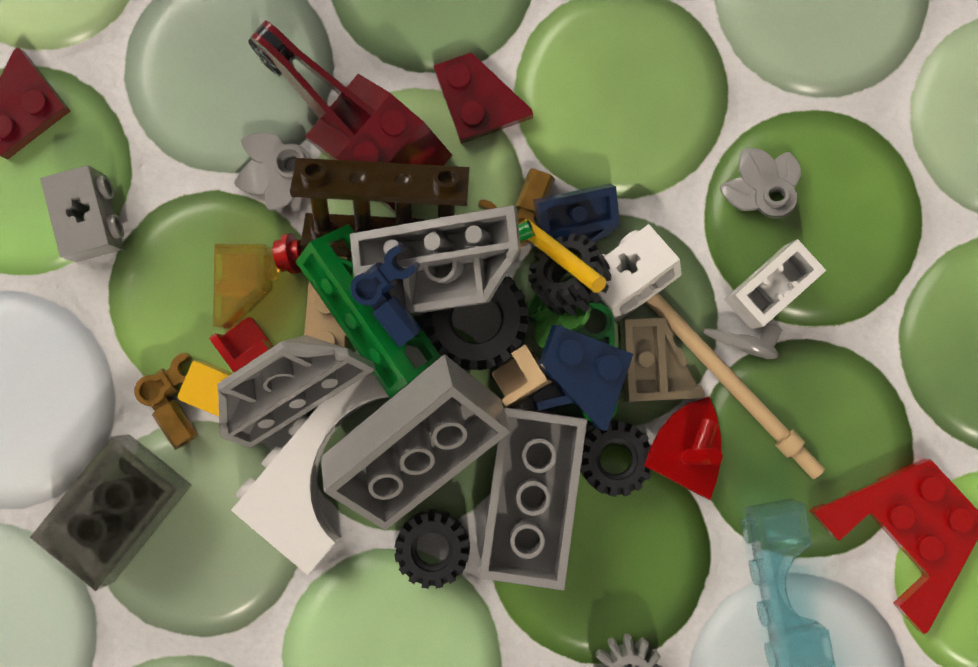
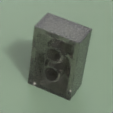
[30,434,192,591]

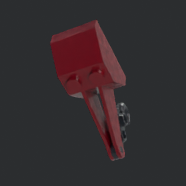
[248,20,453,215]

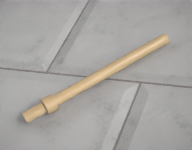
[645,293,825,479]

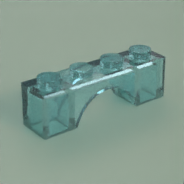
[741,499,836,667]

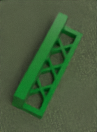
[296,224,441,399]

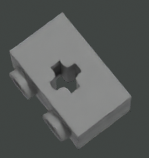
[40,165,124,262]

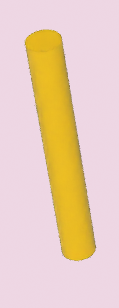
[520,219,606,293]

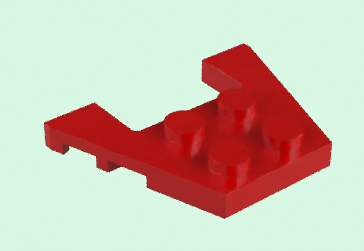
[809,458,978,634]

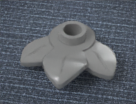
[234,132,311,211]
[720,148,801,218]

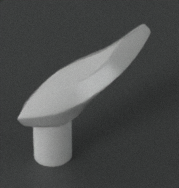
[703,323,782,359]

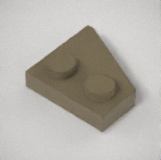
[620,318,705,402]

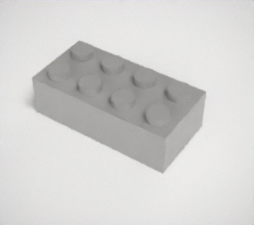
[321,354,511,530]
[479,407,587,590]

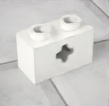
[598,224,682,323]
[724,239,826,329]

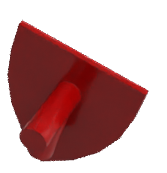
[644,397,723,500]

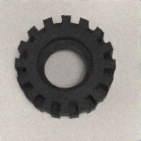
[528,234,611,316]
[580,420,652,497]
[394,509,470,589]

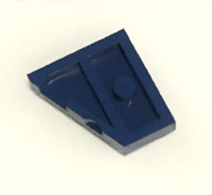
[533,184,620,254]
[538,325,633,431]

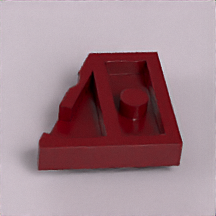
[0,48,71,160]
[433,52,533,144]

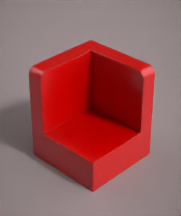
[209,317,274,372]

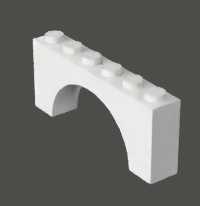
[231,344,427,575]

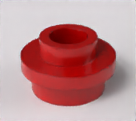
[272,233,302,274]

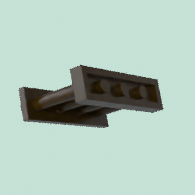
[290,158,469,257]

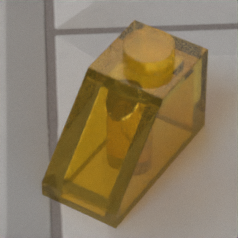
[213,244,279,329]

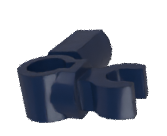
[350,243,422,348]

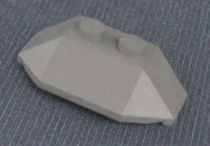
[350,205,521,314]
[217,335,376,448]

